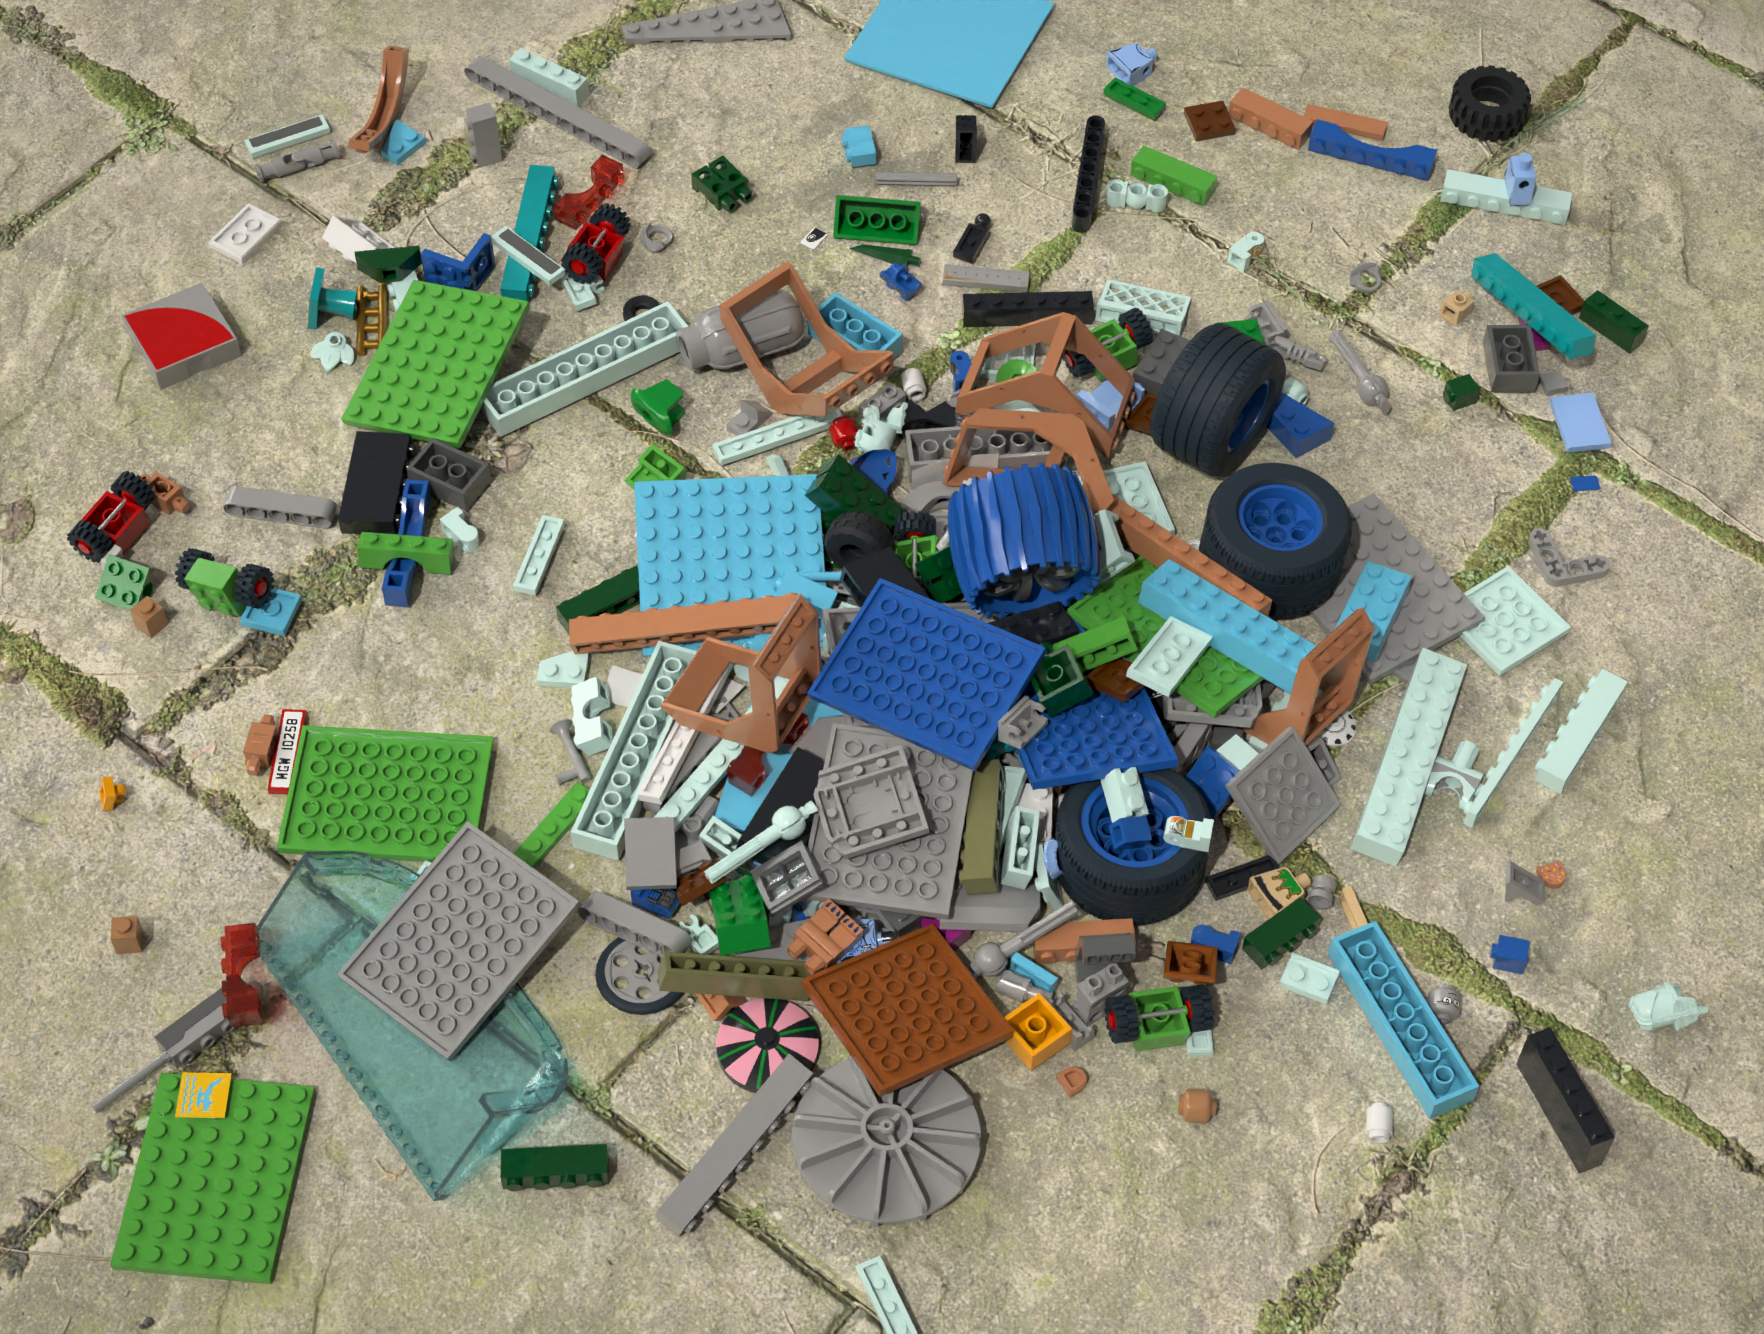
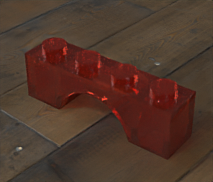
[554,155,624,230]
[727,712,808,797]
[221,923,262,1028]

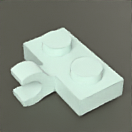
[560,274,605,311]

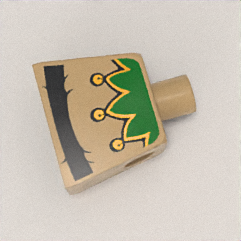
[1247,867,1311,920]

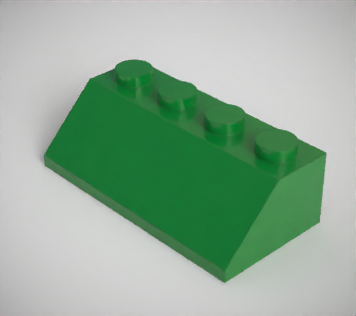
[833,195,922,245]

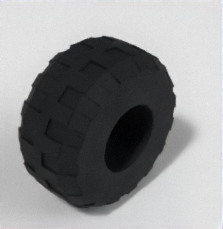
[824,511,895,569]

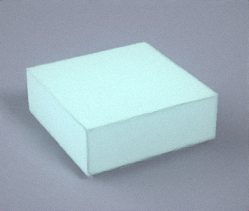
[1186,1030,1214,1057]

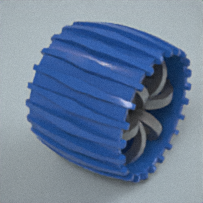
[948,463,1101,619]

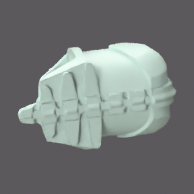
[854,402,908,453]
[1628,982,1709,1031]

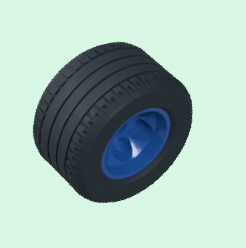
[1150,323,1286,476]
[1199,463,1352,617]
[1055,768,1212,926]

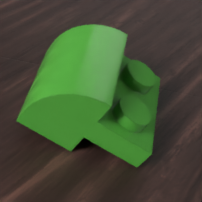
[625,444,686,490]

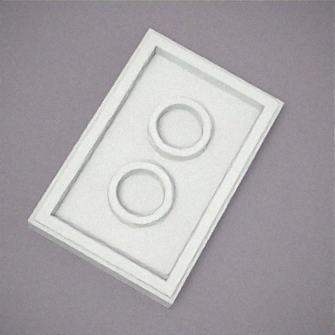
[208,203,283,264]

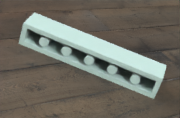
[1440,169,1572,225]
[1534,669,1628,794]

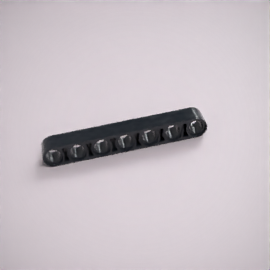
[1072,115,1105,233]

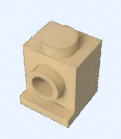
[1439,290,1474,326]

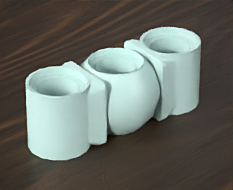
[1106,179,1168,212]

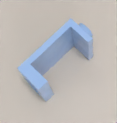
[1076,380,1145,431]

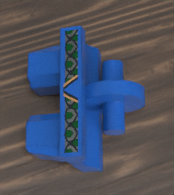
[880,262,922,301]

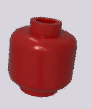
[829,416,858,451]

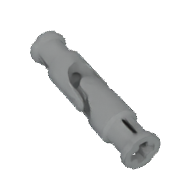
[255,140,340,183]

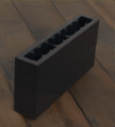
[338,431,415,534]
[840,547,930,608]
[735,747,825,877]
[1516,1027,1615,1173]

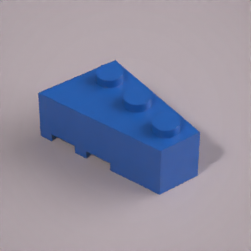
[1266,393,1334,458]

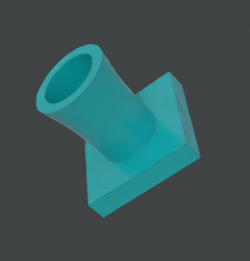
[308,267,358,329]

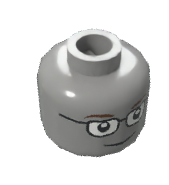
[1428,984,1462,1025]

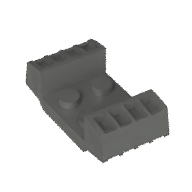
[1074,933,1136,982]

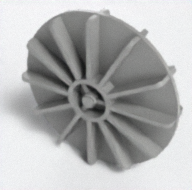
[792,1054,981,1227]

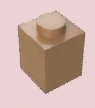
[130,596,168,638]
[110,915,143,954]

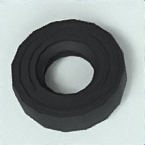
[623,295,660,321]

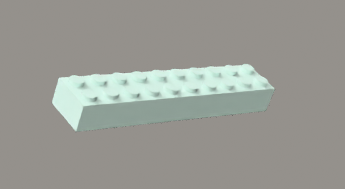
[480,301,688,437]
[571,641,697,861]
[1350,647,1467,866]

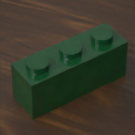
[1579,290,1649,354]
[1242,897,1321,970]

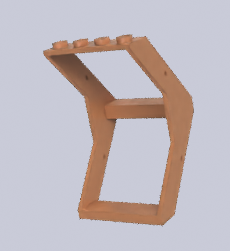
[720,261,894,416]
[955,312,1136,458]
[942,408,1114,516]
[660,595,822,753]
[1235,608,1375,746]

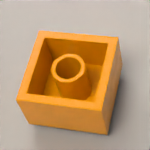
[1004,993,1072,1071]

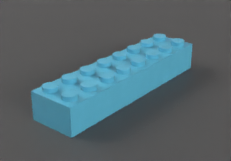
[1138,559,1316,694]
[1328,921,1479,1119]

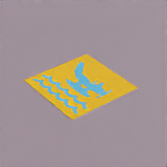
[175,1072,232,1118]

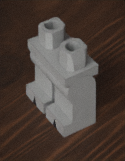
[1072,963,1129,1026]

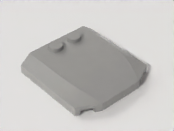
[1162,683,1262,728]
[814,745,930,859]
[940,855,1040,932]

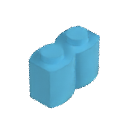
[841,125,876,167]

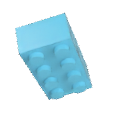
[807,292,903,359]
[1335,561,1411,662]

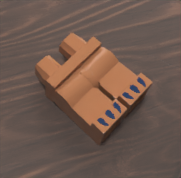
[787,898,864,975]

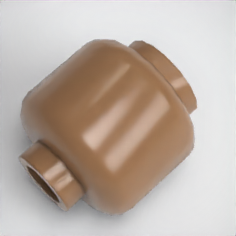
[1178,1088,1216,1124]

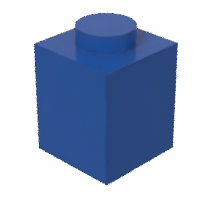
[1109,816,1152,850]
[1489,935,1530,974]

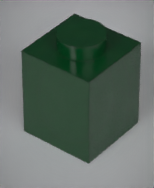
[1443,374,1480,411]

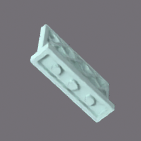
[1095,279,1191,336]

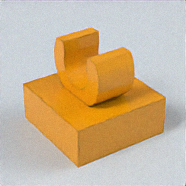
[99,777,126,811]

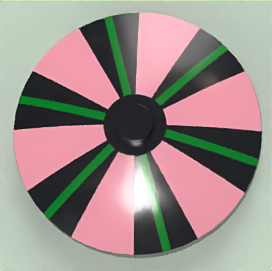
[716,998,819,1093]

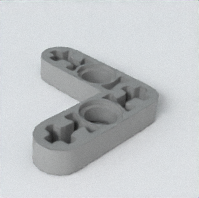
[1528,528,1610,587]

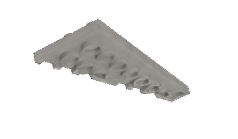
[621,0,791,45]

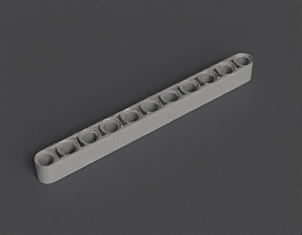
[464,56,651,168]

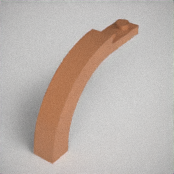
[349,45,409,153]

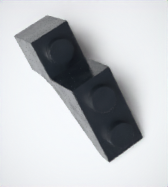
[890,399,964,439]

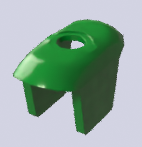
[630,379,685,436]

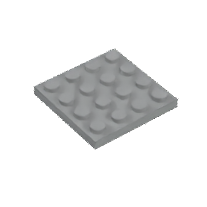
[1225,727,1341,864]

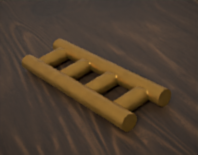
[356,284,387,356]

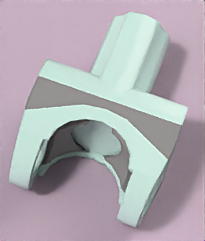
[1425,741,1484,810]

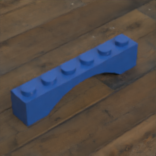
[1308,119,1437,181]
[382,479,432,607]

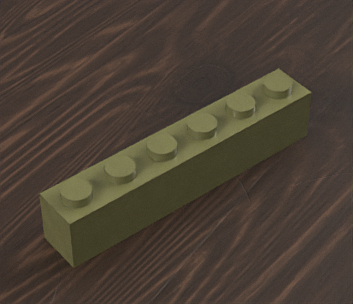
[959,759,1004,895]
[657,951,811,1001]

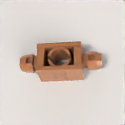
[140,471,190,515]
[243,714,277,776]

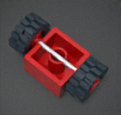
[561,203,631,284]
[67,471,156,563]

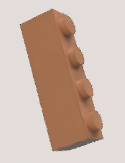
[1229,88,1313,150]
[1032,918,1136,964]

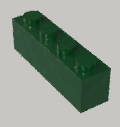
[556,566,640,634]
[500,1144,609,1191]

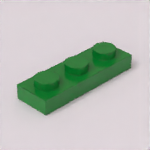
[1103,77,1166,120]

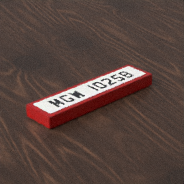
[267,709,307,795]

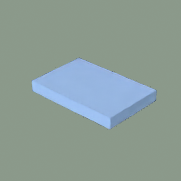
[1549,393,1611,453]

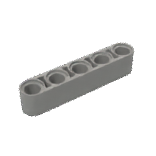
[223,486,337,528]
[642,732,722,814]
[577,891,692,957]

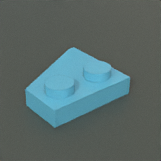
[382,119,426,166]

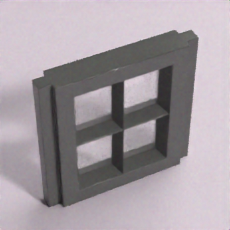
[751,840,824,917]

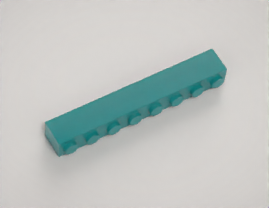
[500,165,559,302]
[1471,253,1596,360]

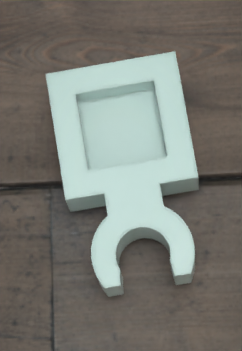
[679,914,719,955]

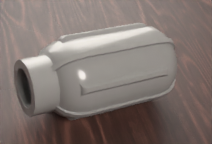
[676,289,804,370]

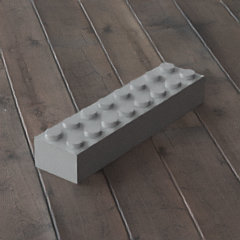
[905,426,1077,482]

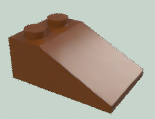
[1163,941,1218,985]

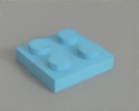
[240,588,302,636]

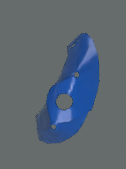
[849,449,897,496]

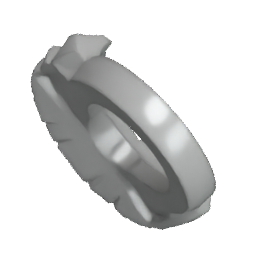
[640,223,672,253]
[1349,262,1381,293]

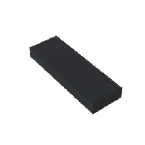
[1205,855,1280,901]

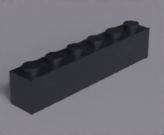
[962,291,1094,327]

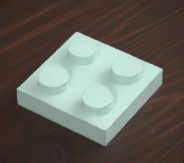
[1033,844,1064,911]

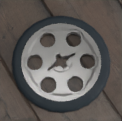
[595,937,686,1015]

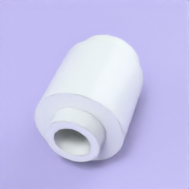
[900,368,926,402]
[1366,1103,1393,1144]

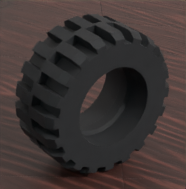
[1449,65,1531,142]

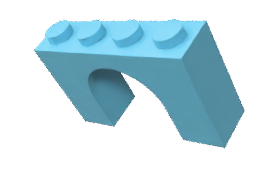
[746,570,838,652]

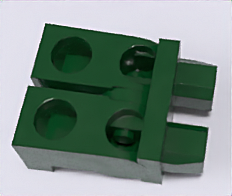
[691,155,752,213]

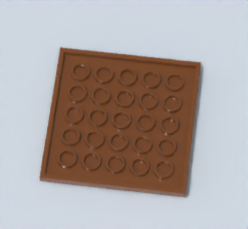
[801,923,1014,1097]

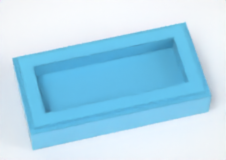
[1010,952,1058,993]

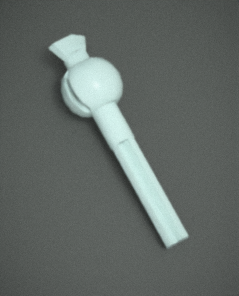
[704,801,818,884]

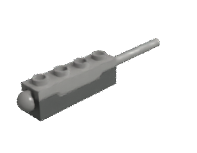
[91,975,264,1113]

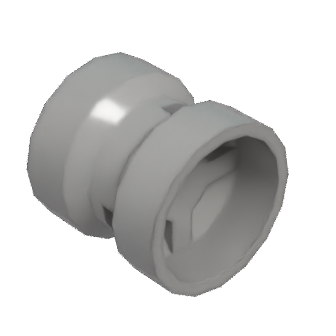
[1307,875,1337,909]

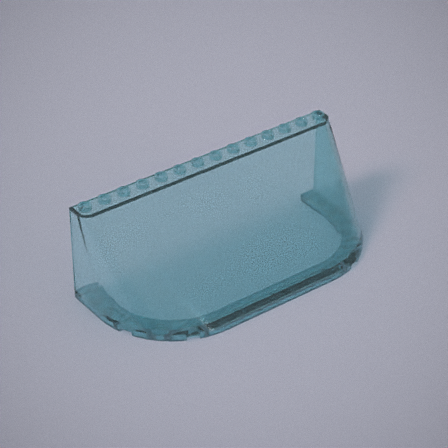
[248,851,569,1201]

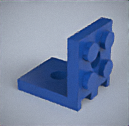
[421,233,495,291]

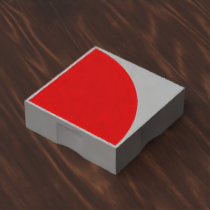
[121,283,241,390]

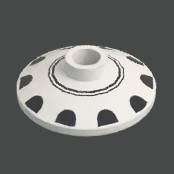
[1316,710,1356,747]

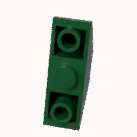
[355,245,422,283]

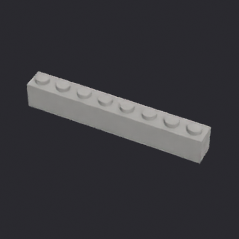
[654,1054,813,1237]

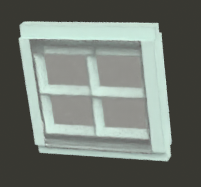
[980,333,1035,379]

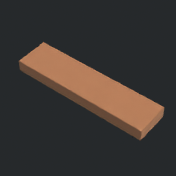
[1304,104,1388,141]

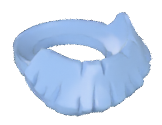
[1044,839,1062,879]

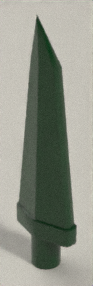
[849,244,921,267]

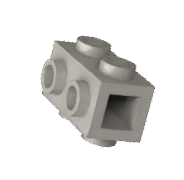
[858,382,906,424]

